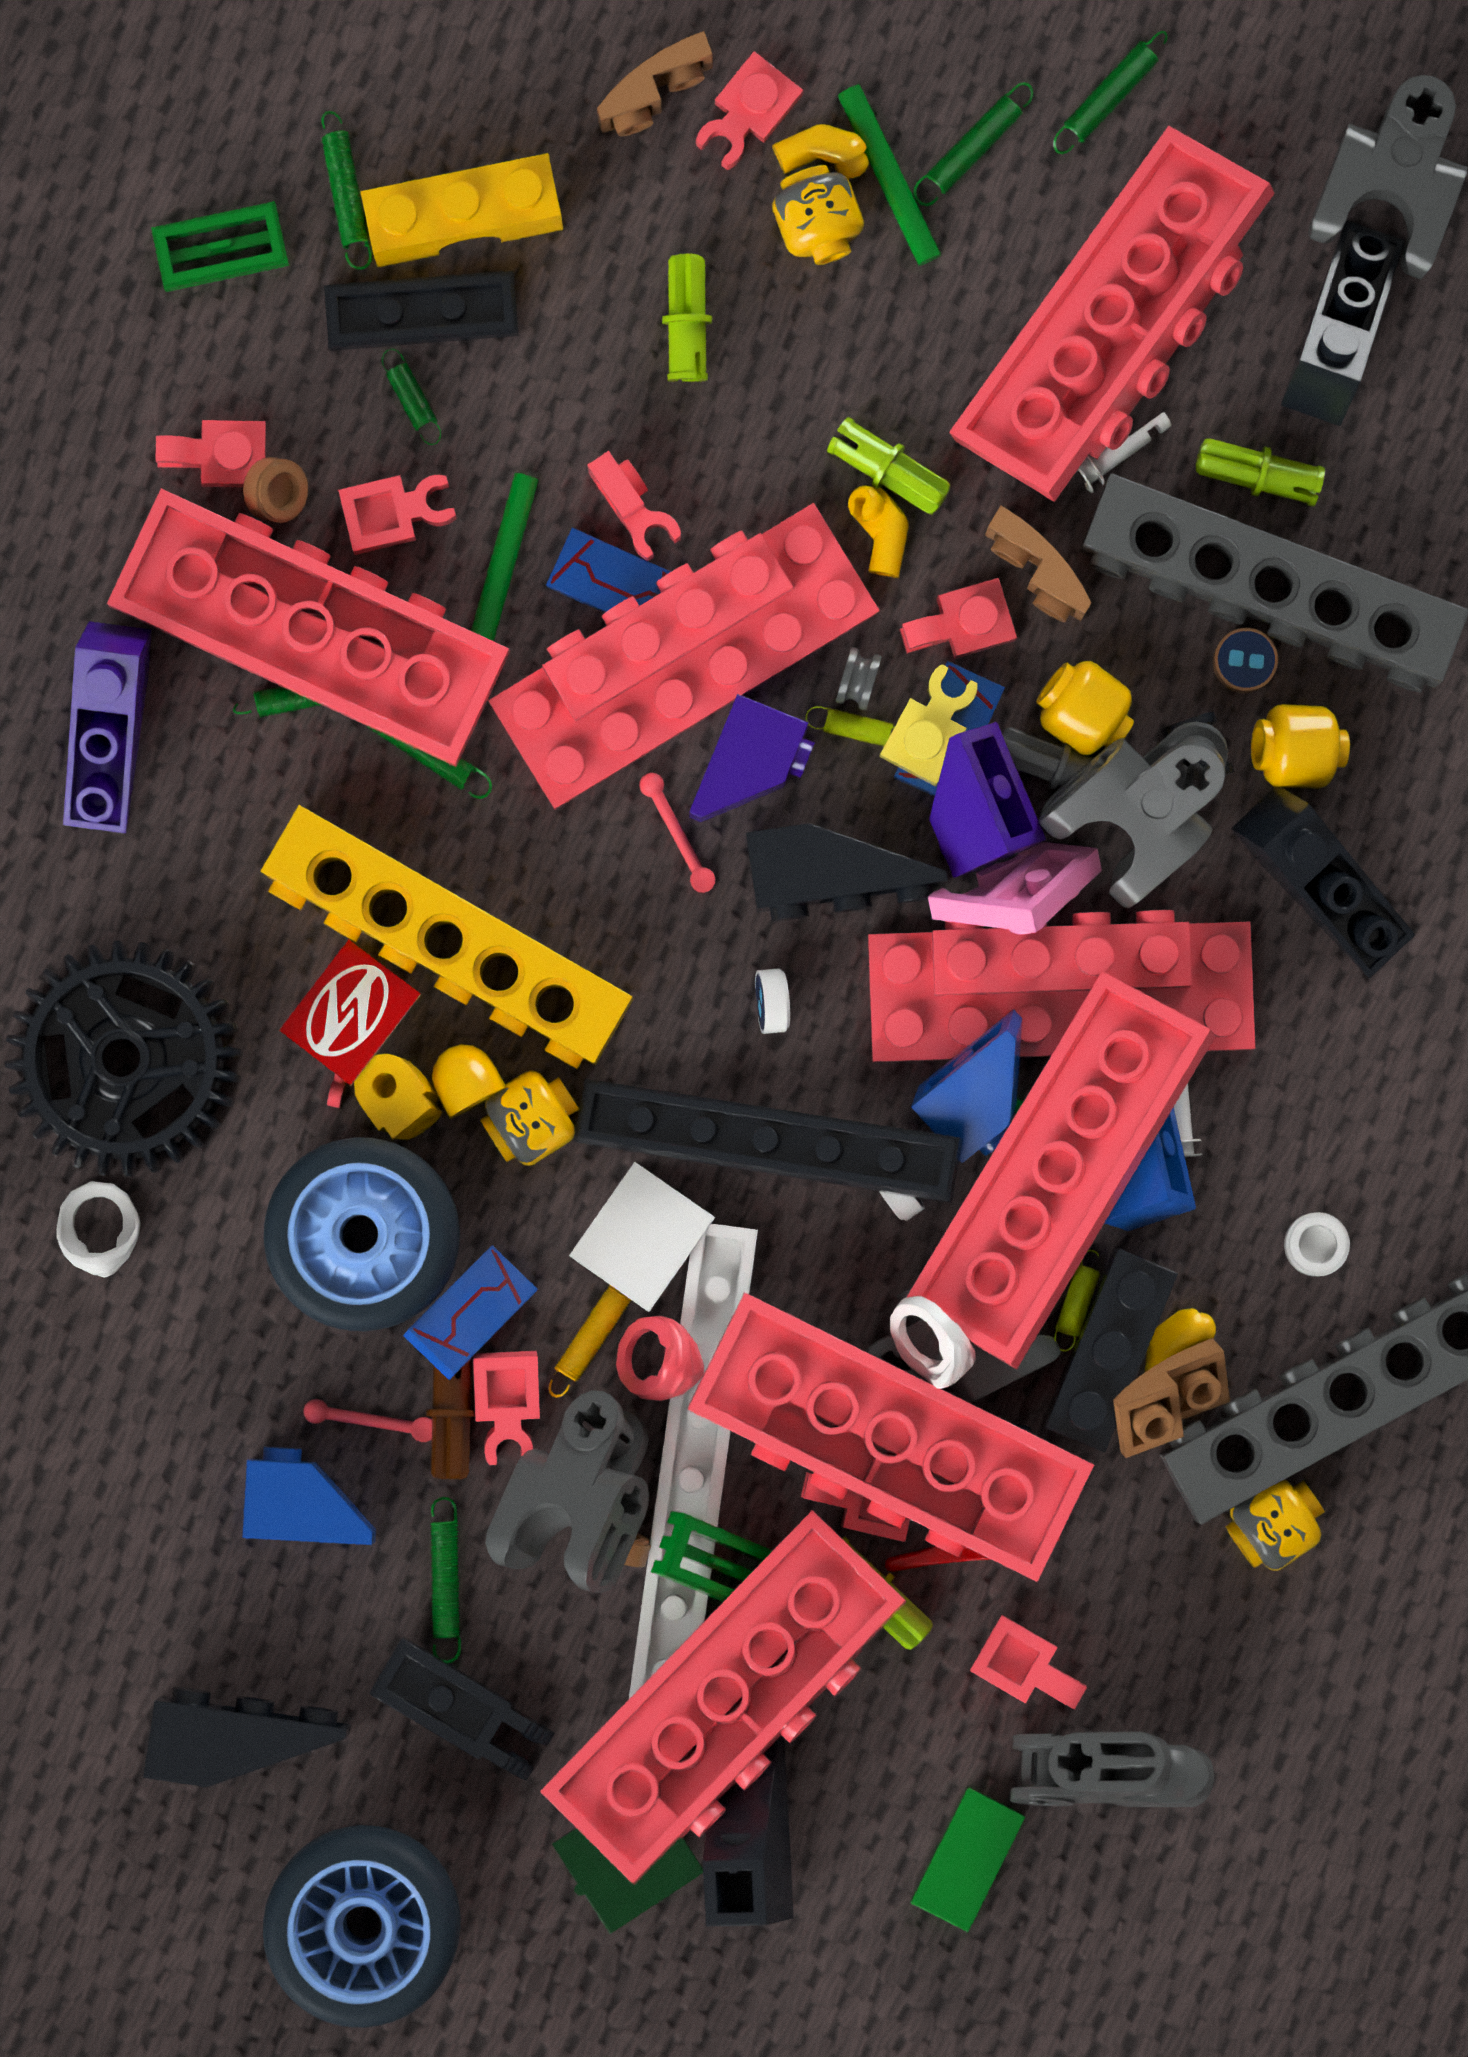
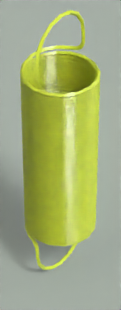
[806,706,894,746]
[1054,1250,1100,1351]

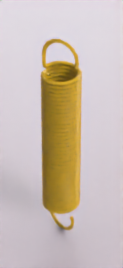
[548,1284,632,1398]

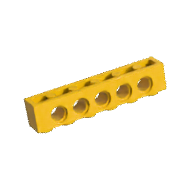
[261,805,634,1069]

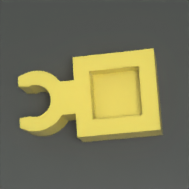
[879,664,978,787]

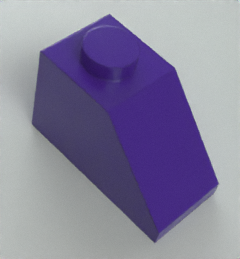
[689,694,815,822]
[929,722,1046,878]

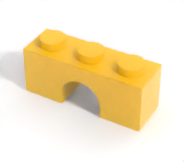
[360,153,563,267]

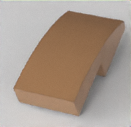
[597,31,713,136]
[985,505,1091,623]
[1113,1338,1230,1458]

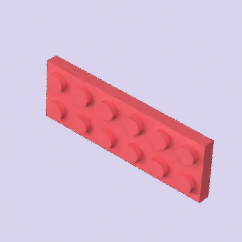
[907,971,1216,1369]

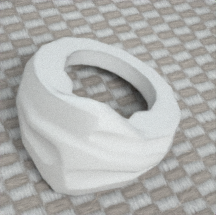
[57,1181,141,1278]
[890,1296,976,1389]

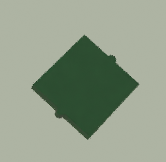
[552,1828,703,1934]

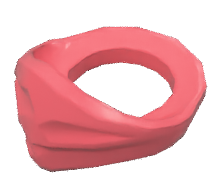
[616,1316,704,1401]

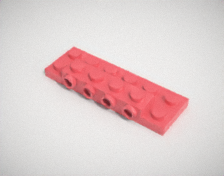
[949,126,1275,502]
[107,488,510,767]
[488,503,880,810]
[868,910,1255,1062]
[687,1292,1094,1582]
[540,1510,906,1885]

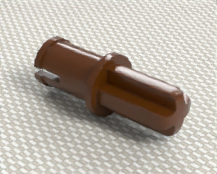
[426,1357,475,1479]

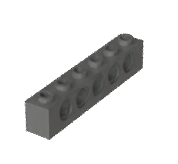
[1080,473,1468,693]
[1159,1273,1468,1524]

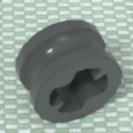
[836,647,882,711]

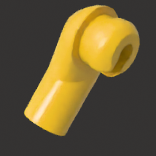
[772,124,869,179]
[848,485,909,578]
[1145,1308,1216,1372]

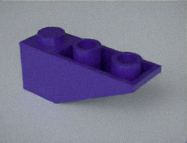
[63,621,152,833]

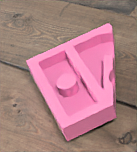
[928,842,1102,934]

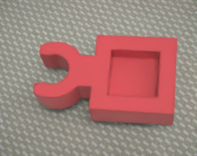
[696,51,803,170]
[338,475,457,555]
[473,1351,540,1465]

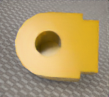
[432,1044,506,1119]
[354,1054,442,1140]

